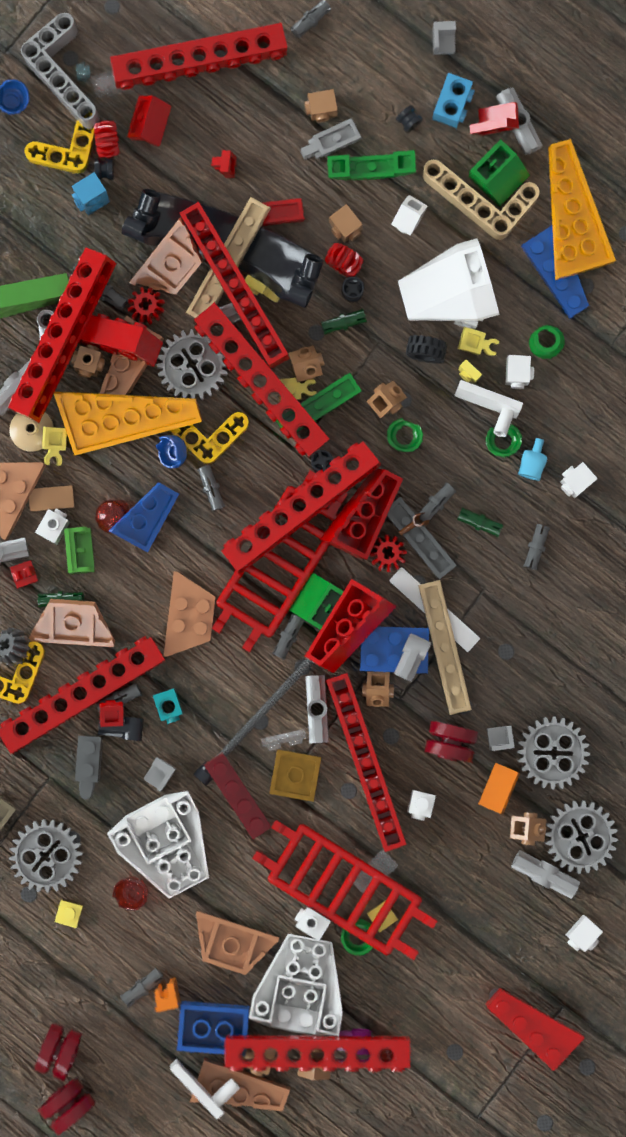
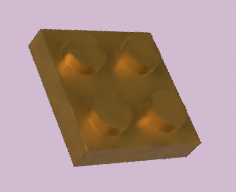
[269,749,321,802]

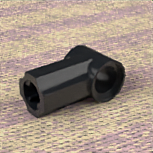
[98,717,144,741]

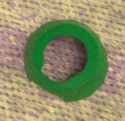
[529,325,565,359]
[387,418,423,452]
[486,424,522,457]
[341,918,373,956]

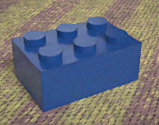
[360,627,429,674]
[177,1001,250,1056]

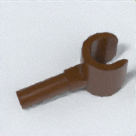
[399,512,430,536]

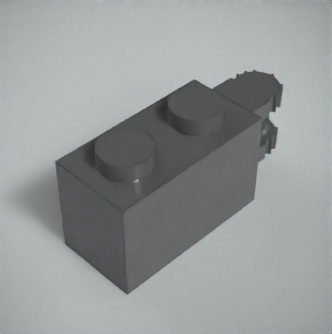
[75,736,103,800]

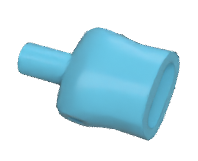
[518,438,547,481]

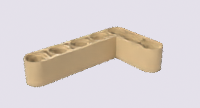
[423,160,540,240]

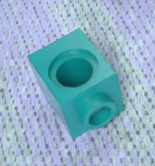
[153,688,183,724]

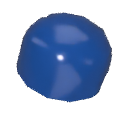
[0,79,30,115]
[156,435,188,468]

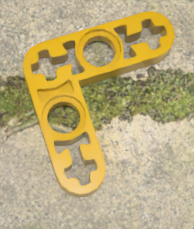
[25,113,95,173]
[169,412,249,464]
[0,642,45,704]

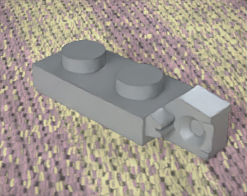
[300,118,361,160]

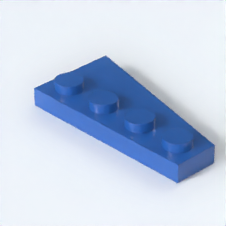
[521,226,589,319]

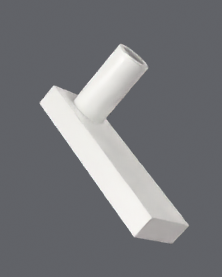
[455,380,523,437]
[170,1059,240,1119]

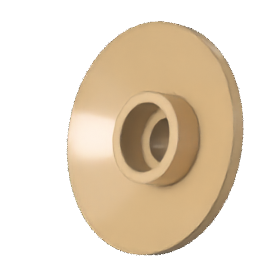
[10,413,54,452]

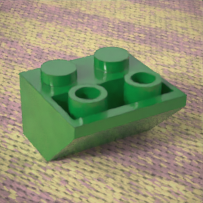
[468,139,530,207]
[289,573,344,630]

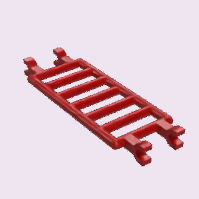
[212,470,348,653]
[252,820,437,960]

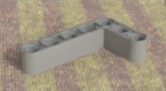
[21,13,100,129]

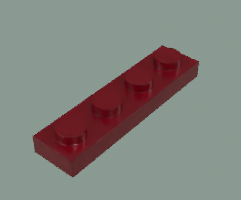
[204,752,271,839]

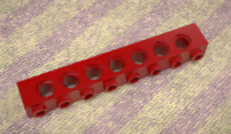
[110,23,288,90]
[180,202,290,369]
[8,248,117,423]
[194,302,329,458]
[221,441,381,574]
[0,636,166,754]
[326,673,406,852]
[225,1035,410,1072]

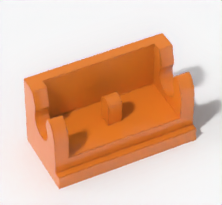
[478,763,520,815]
[155,977,181,1013]

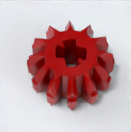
[94,120,120,158]
[325,243,363,277]
[127,287,165,325]
[369,535,407,573]

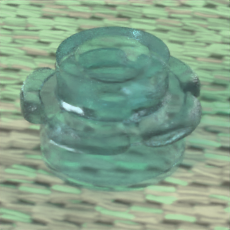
[76,61,90,83]

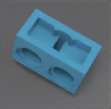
[432,73,475,128]
[72,172,110,215]

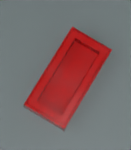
[261,198,304,226]

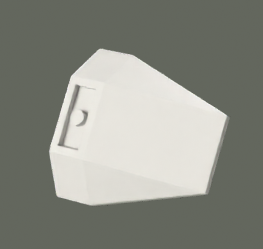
[398,238,500,321]
[107,791,209,899]
[249,934,343,1036]

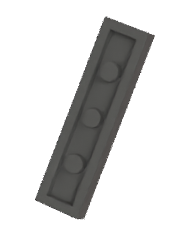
[387,497,457,580]

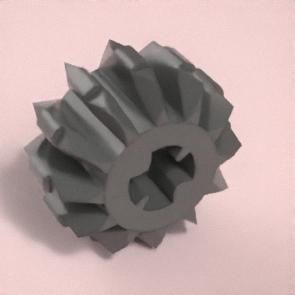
[0,628,31,666]

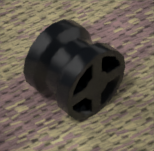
[395,105,423,133]
[94,158,114,180]
[311,450,333,472]

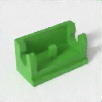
[64,527,95,574]

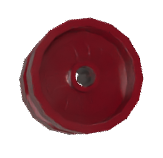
[424,721,479,763]
[34,1022,83,1081]
[37,1077,96,1135]

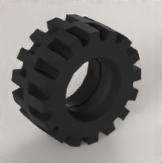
[405,335,447,364]

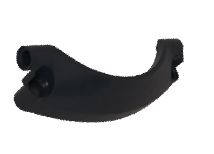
[122,189,324,308]

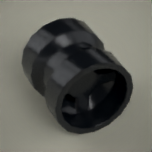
[342,277,364,303]

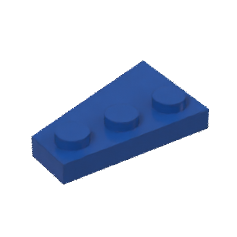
[109,483,179,552]

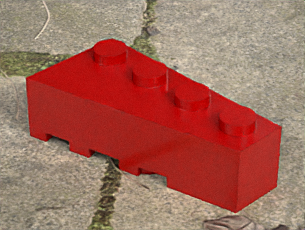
[61,313,163,367]
[320,468,403,560]
[305,579,396,673]
[485,988,585,1071]

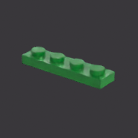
[276,373,362,433]

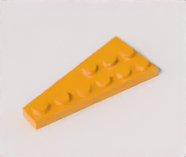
[548,139,616,281]
[54,392,202,456]

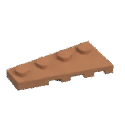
[99,316,164,395]
[190,1058,290,1111]

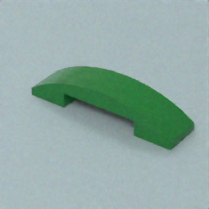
[327,150,416,180]

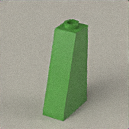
[0,273,69,318]

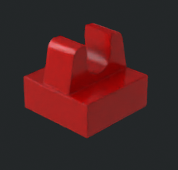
[211,150,237,178]
[10,560,39,589]
[100,700,123,727]

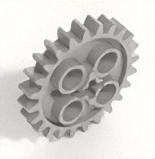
[157,329,228,400]
[516,717,590,790]
[545,800,618,874]
[9,819,83,893]

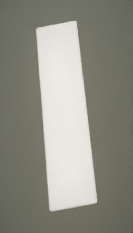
[389,567,480,652]

